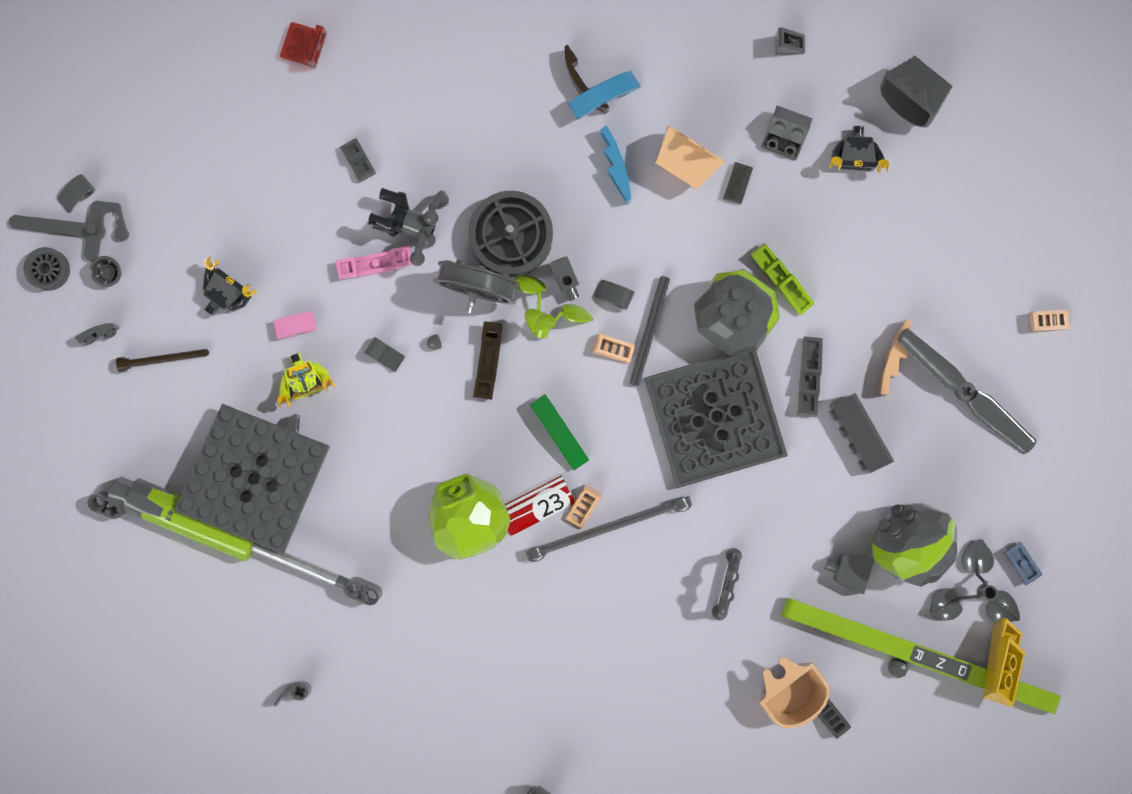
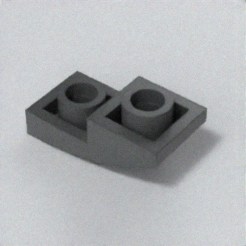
[75,323,120,345]

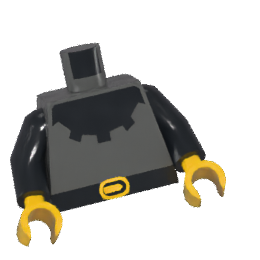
[829,126,890,173]
[203,256,257,316]

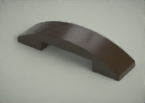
[564,44,609,114]
[473,321,503,400]

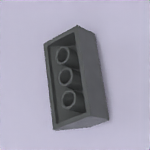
[829,393,894,474]

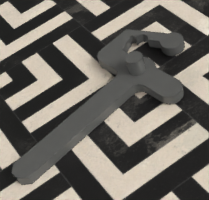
[9,201,129,261]

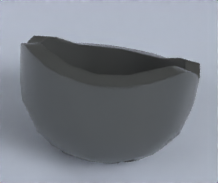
[90,256,122,287]

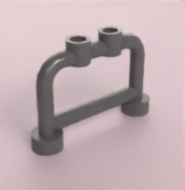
[712,548,742,620]

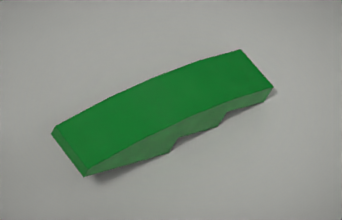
[529,394,589,471]

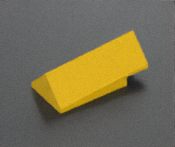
[983,618,1026,707]

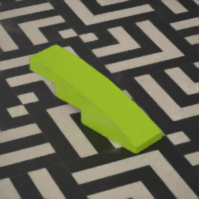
[750,243,815,316]

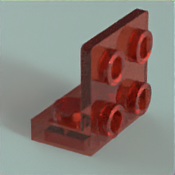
[280,22,327,69]

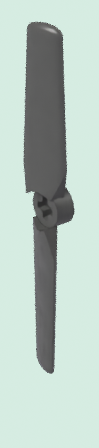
[898,328,1037,454]

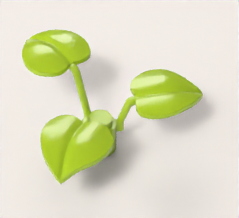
[515,276,594,339]

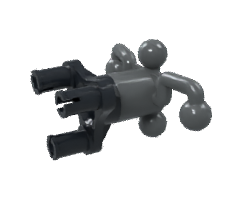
[368,187,449,266]

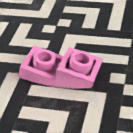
[273,311,317,339]

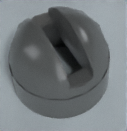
[427,334,442,350]

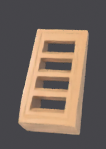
[1029,310,1070,332]
[591,334,635,363]
[565,484,602,529]

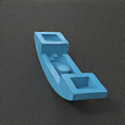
[568,71,641,120]

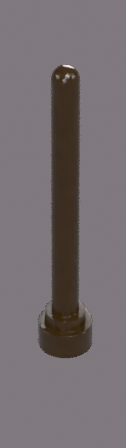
[116,349,209,373]

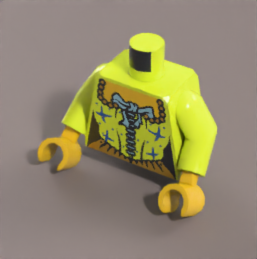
[277,353,336,408]

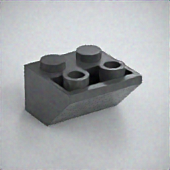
[761,105,812,160]

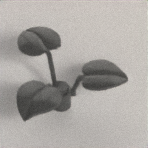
[930,539,1020,622]

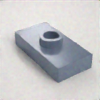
[1003,542,1043,585]

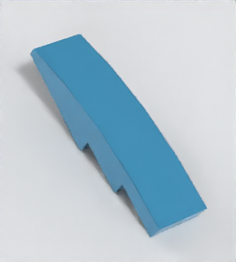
[600,125,631,205]

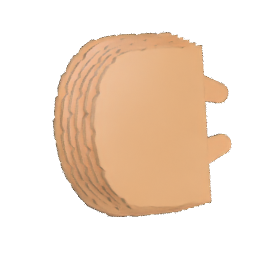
[654,126,723,189]
[759,657,830,728]

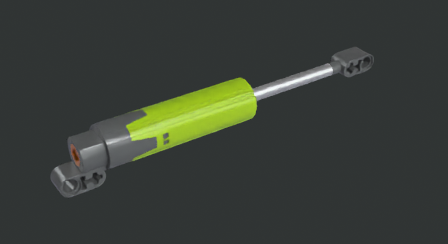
[87,477,383,606]

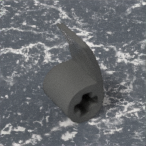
[58,174,95,212]
[594,280,635,310]
[364,337,405,372]
[274,681,311,707]

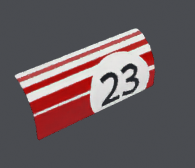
[504,474,575,536]

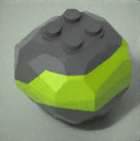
[693,269,780,355]
[872,503,957,587]

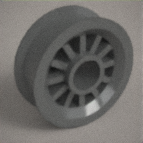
[23,247,70,291]

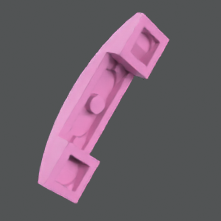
[335,245,413,279]

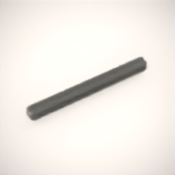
[629,276,670,386]

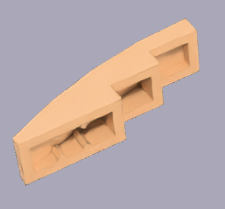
[877,319,911,396]

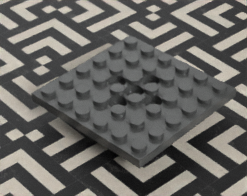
[644,351,788,489]
[174,404,330,554]

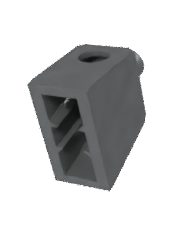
[548,256,580,301]
[825,554,874,594]

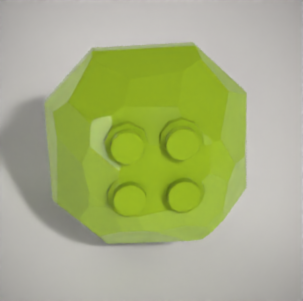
[428,474,510,560]

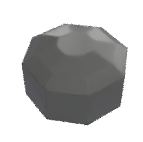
[888,658,908,678]

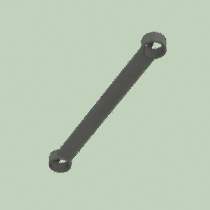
[525,496,693,562]

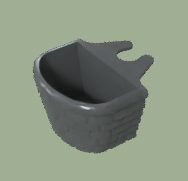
[880,55,953,128]

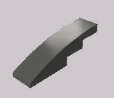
[797,336,823,417]

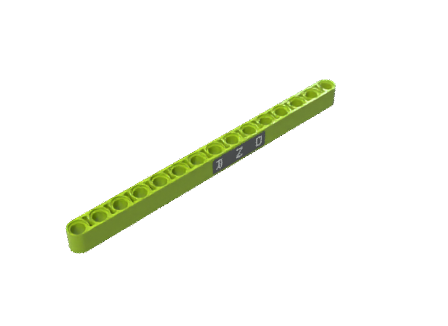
[781,597,1061,714]

